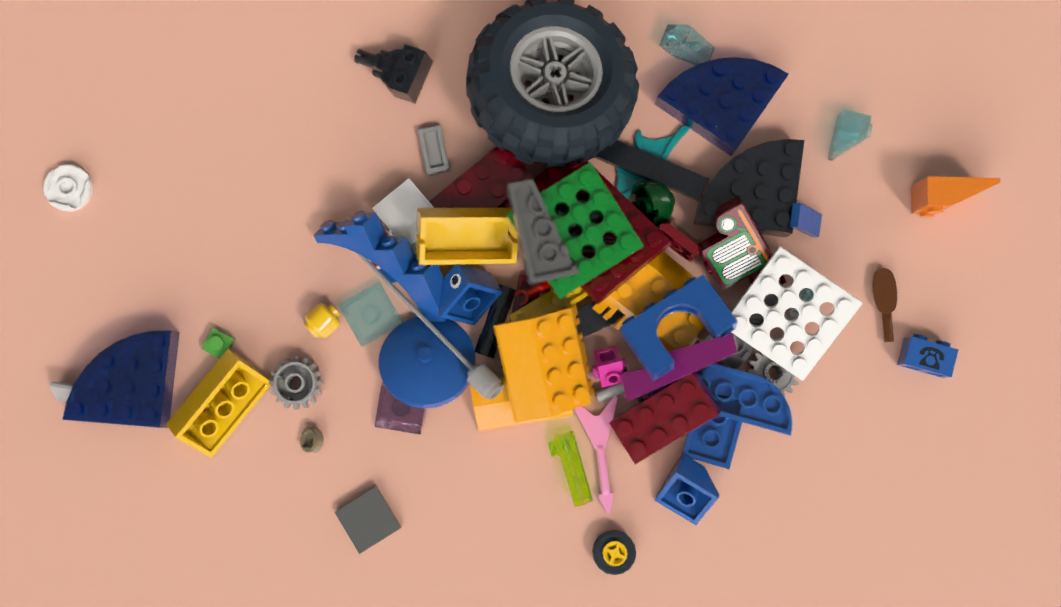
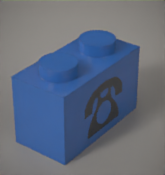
[897,334,959,378]

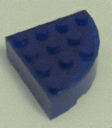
[654,57,789,156]
[62,330,180,428]

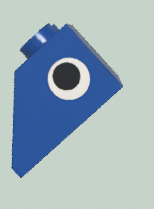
[438,264,503,325]

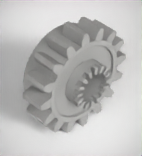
[746,353,799,397]
[269,357,324,410]

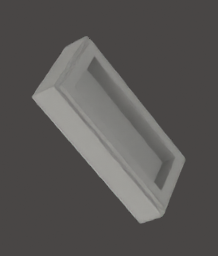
[417,125,450,176]

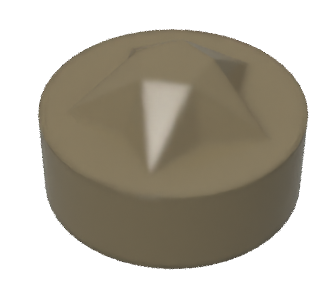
[300,428,324,453]

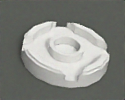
[43,164,93,212]

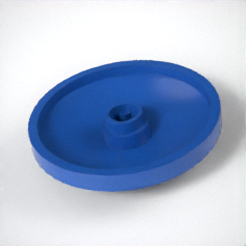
[378,317,476,408]

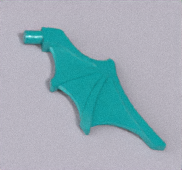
[614,126,690,199]

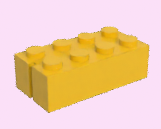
[416,208,518,265]

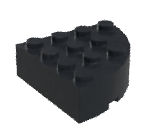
[693,139,804,238]

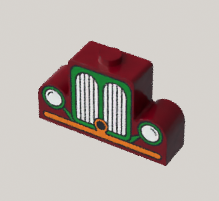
[700,196,787,289]

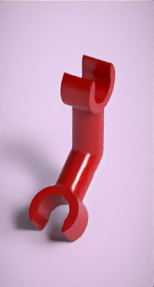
[514,281,551,306]

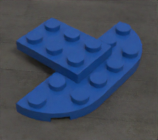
[648,364,792,470]

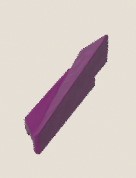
[621,334,738,401]

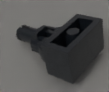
[354,44,433,104]

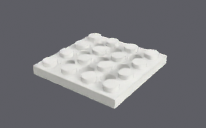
[731,246,863,381]

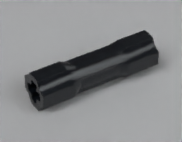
[475,284,516,359]

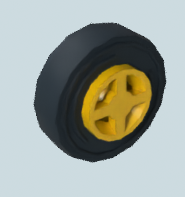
[592,530,637,575]

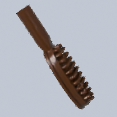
[873,268,897,342]

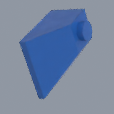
[654,454,720,525]

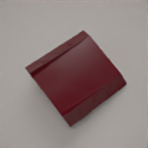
[658,218,701,262]

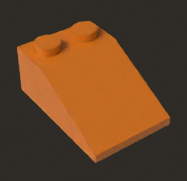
[911,176,1000,218]

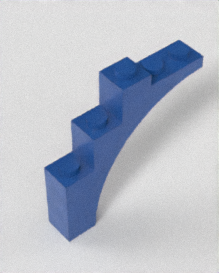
[313,211,447,322]

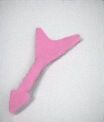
[574,396,618,514]

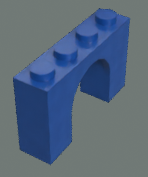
[620,275,738,382]

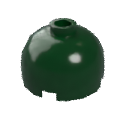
[631,180,675,227]

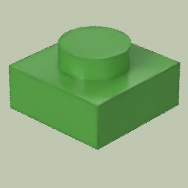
[201,328,236,359]

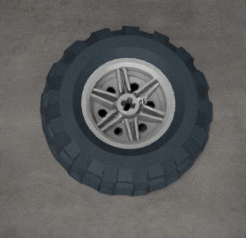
[466,0,639,167]

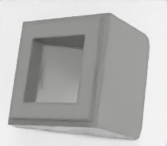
[50,381,83,404]

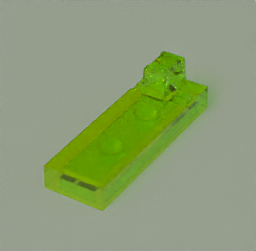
[548,431,593,507]

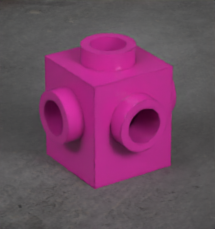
[591,345,628,388]

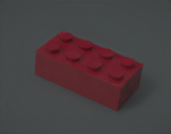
[429,146,533,208]
[609,371,721,464]

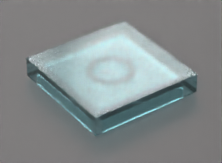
[338,282,403,347]

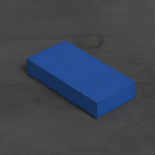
[790,203,822,237]

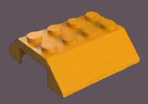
[592,251,704,352]
[494,304,596,422]

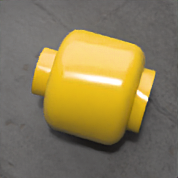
[304,303,340,338]

